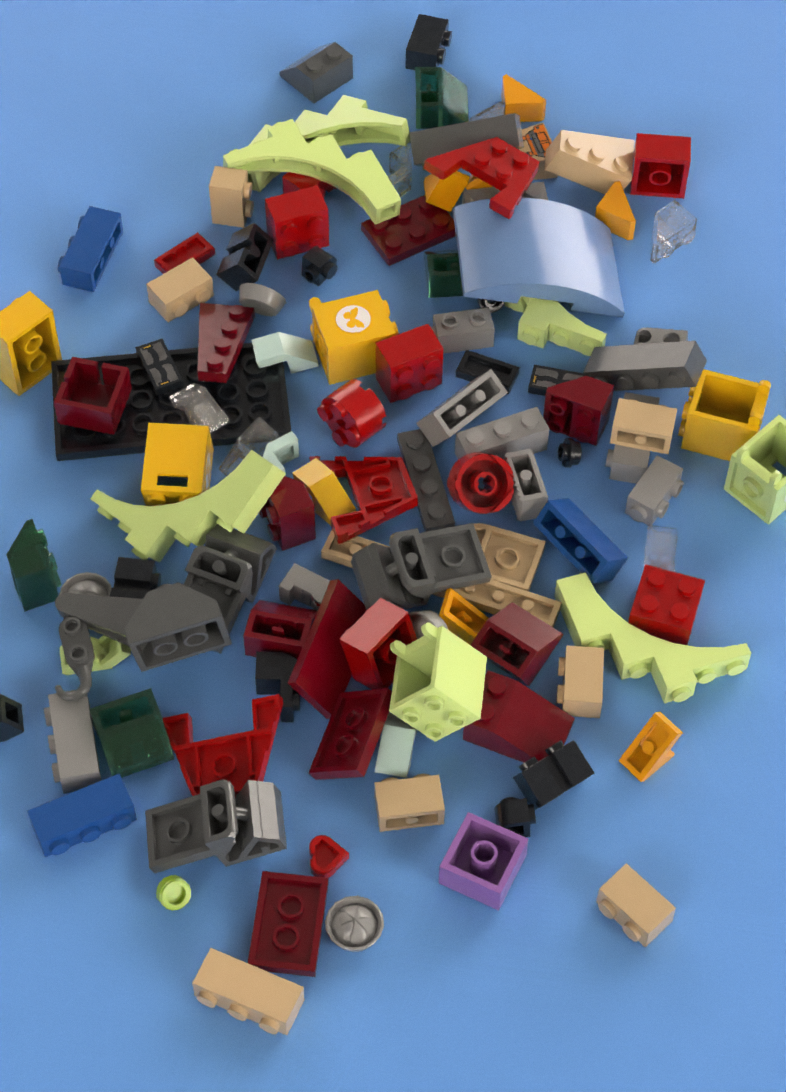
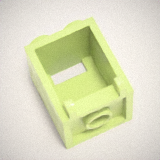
[724,415,786,525]
[389,622,487,742]

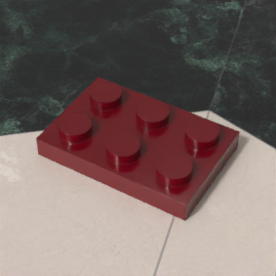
[361,195,456,266]
[309,688,392,780]
[248,871,329,977]

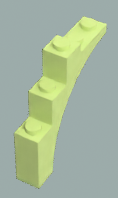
[248,95,410,192]
[223,119,401,225]
[504,296,607,356]
[90,450,286,563]
[554,572,751,703]

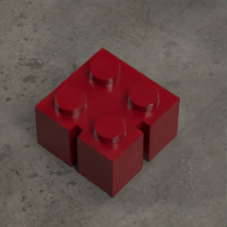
[54,357,132,435]

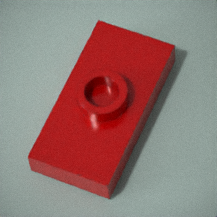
[154,232,215,274]

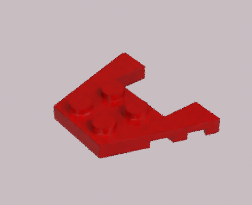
[424,137,540,219]
[309,456,418,544]
[161,694,283,798]

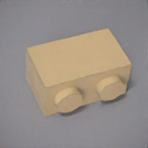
[209,166,254,228]
[146,258,214,322]
[610,398,677,455]
[556,645,604,718]
[374,774,445,832]
[596,863,676,947]

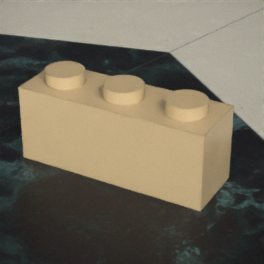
[192,948,305,1035]

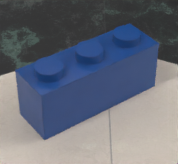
[57,206,123,292]
[533,498,628,584]
[27,773,137,857]

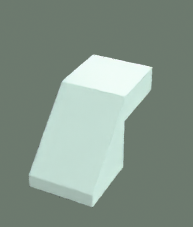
[251,332,319,374]
[263,431,299,476]
[375,713,417,778]

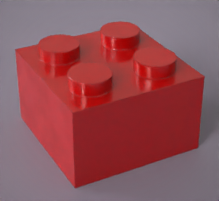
[630,133,691,199]
[265,185,329,260]
[376,324,444,403]
[628,564,705,645]
[339,598,417,690]

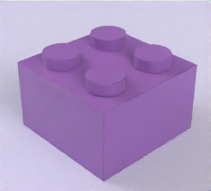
[439,812,529,911]

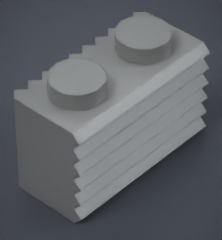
[504,449,548,522]

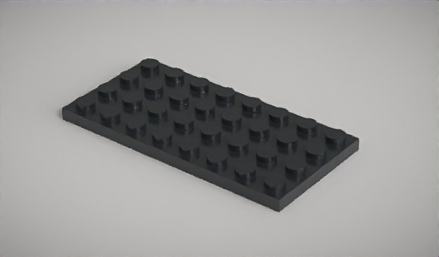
[51,343,291,461]

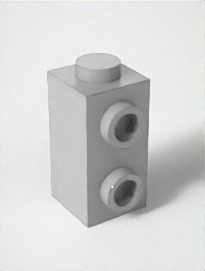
[431,307,495,354]
[625,455,684,526]

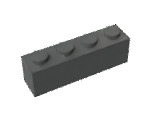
[409,113,524,170]
[583,340,707,391]

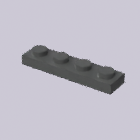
[397,429,455,532]

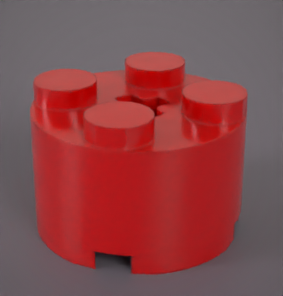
[317,379,386,448]
[447,452,514,514]

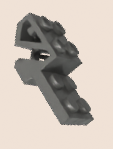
[351,523,492,610]
[183,524,277,654]
[145,779,287,873]

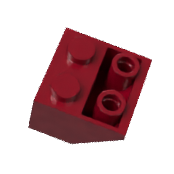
[543,376,614,446]
[259,476,316,551]
[243,600,318,659]
[471,602,563,687]

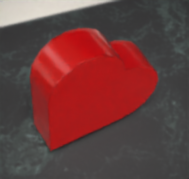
[309,835,349,878]

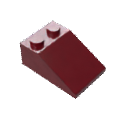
[463,670,575,763]

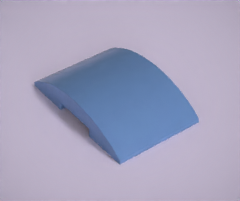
[453,198,625,317]

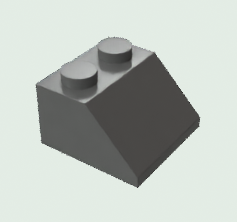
[279,42,353,103]

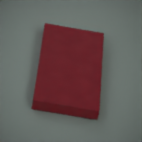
[288,579,366,719]

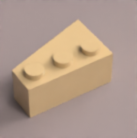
[544,130,635,194]

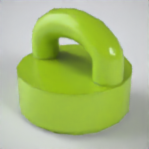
[156,875,191,911]

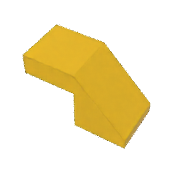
[292,458,356,527]

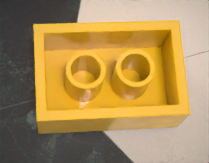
[0,291,62,396]

